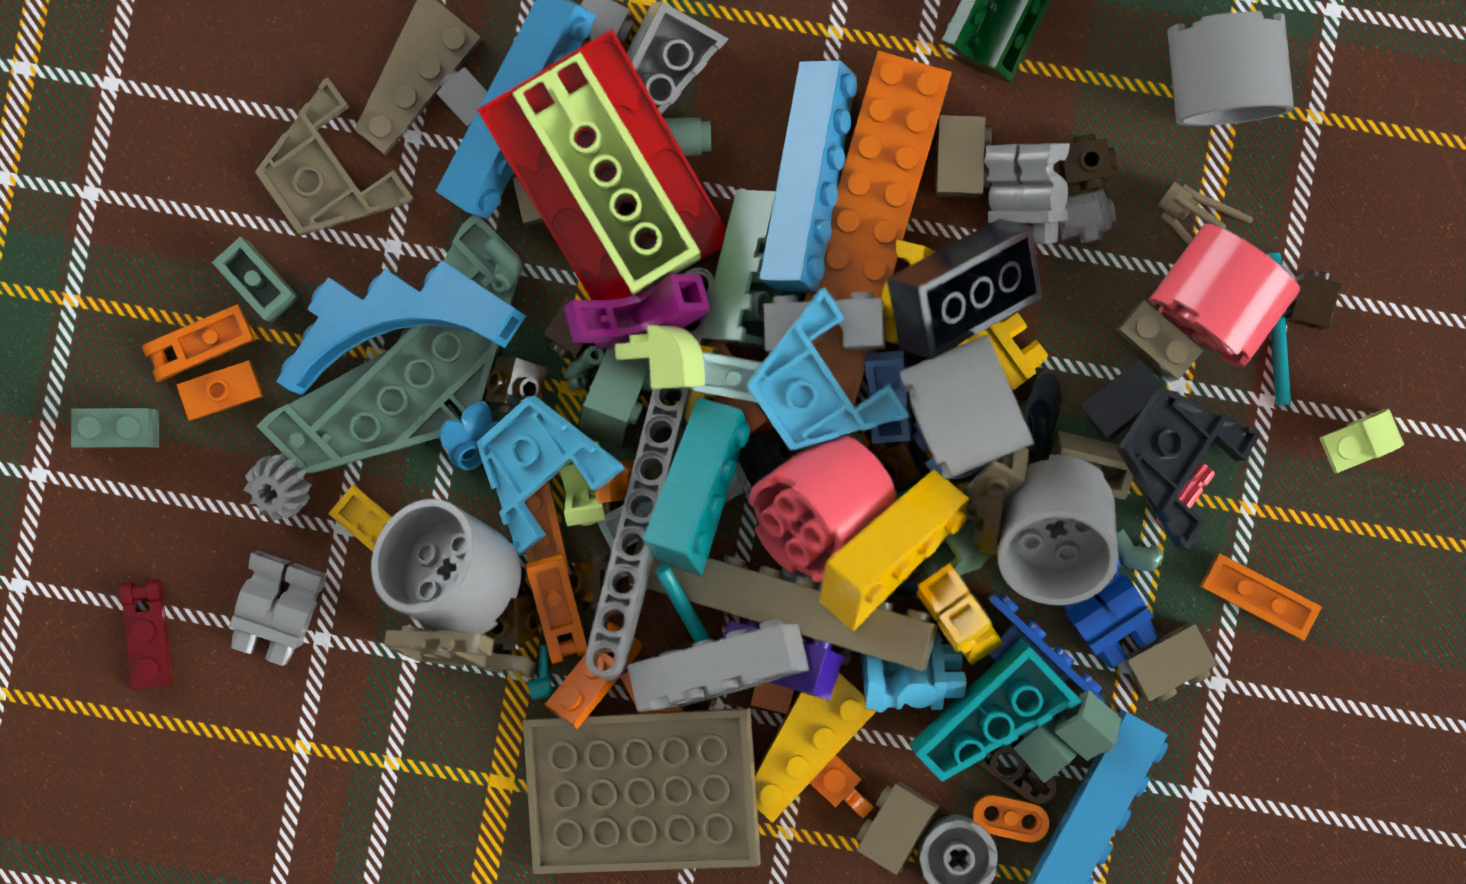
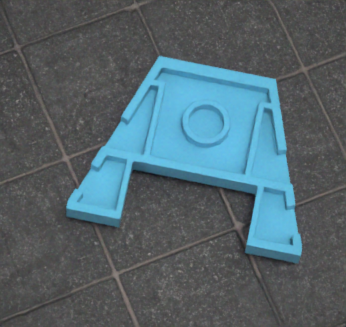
[746,288,909,451]
[476,396,624,556]

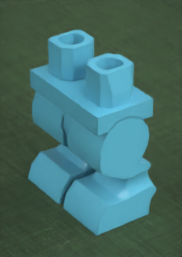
[860,633,966,713]

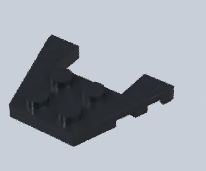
[1117,388,1261,551]

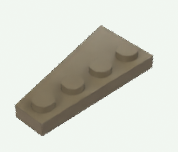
[354,0,482,156]

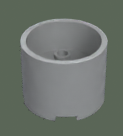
[1167,11,1294,126]
[900,334,1034,480]
[998,455,1118,605]
[371,499,521,634]

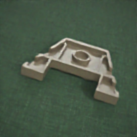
[255,77,415,236]
[384,626,536,678]

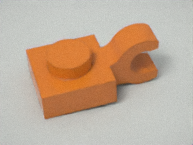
[810,755,874,818]

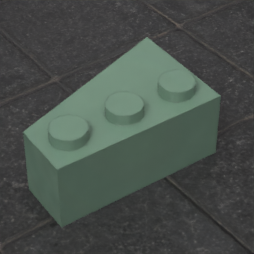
[579,348,651,447]

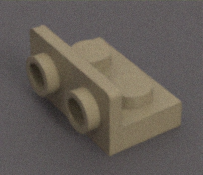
[962,447,1029,523]

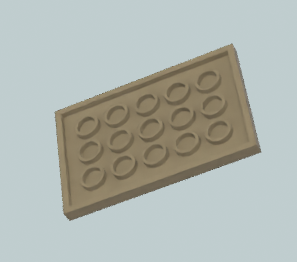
[523,708,761,874]

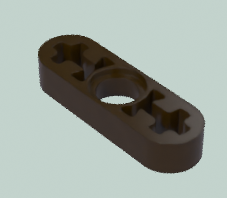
[976,744,1057,804]

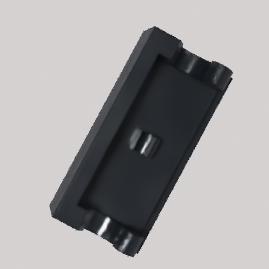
[1080,358,1165,442]

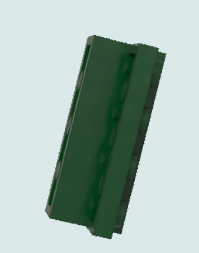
[942,0,1051,83]

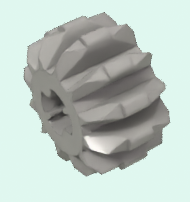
[243,453,312,521]

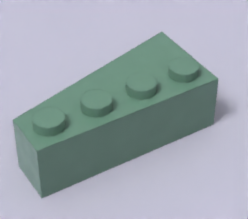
[700,190,785,348]

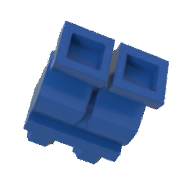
[1059,559,1158,668]

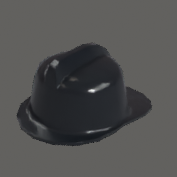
[1016,372,1061,461]

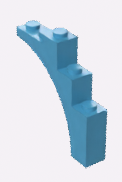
[276,260,526,396]

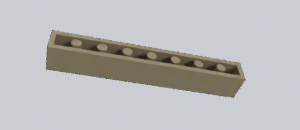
[629,539,938,671]

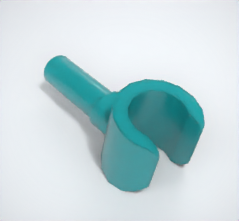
[528,645,552,700]

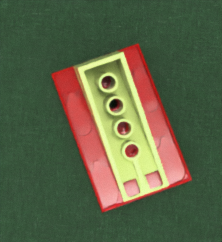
[476,29,727,300]

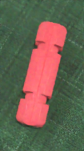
[1156,462,1215,526]

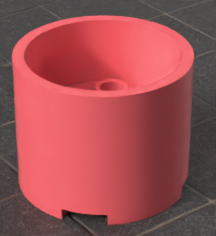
[1148,224,1300,368]
[748,435,898,582]

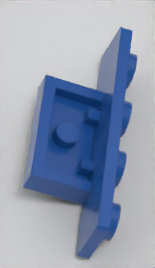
[984,592,1105,702]

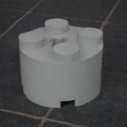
[917,814,998,884]

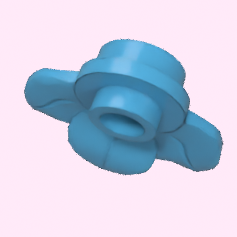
[440,401,499,471]

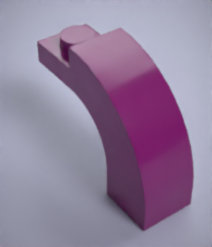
[564,274,711,349]

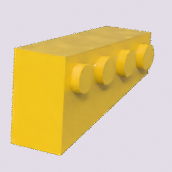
[819,469,969,632]
[755,672,876,823]

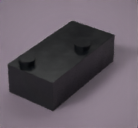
[887,218,1043,359]

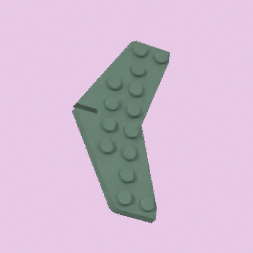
[256,214,522,473]

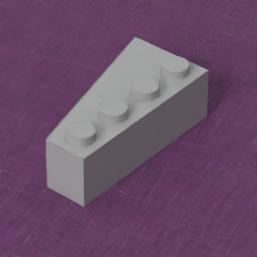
[626,2,728,114]
[627,619,809,711]

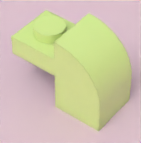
[615,326,705,389]
[1319,409,1404,473]
[560,441,610,526]

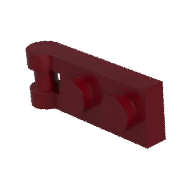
[120,579,173,690]

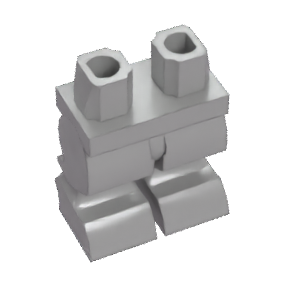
[984,143,1070,244]
[229,550,328,666]

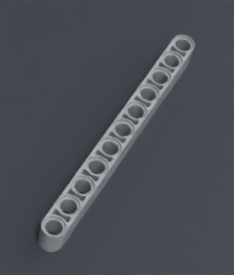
[586,268,714,681]

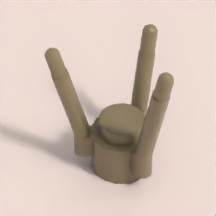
[1157,181,1253,245]

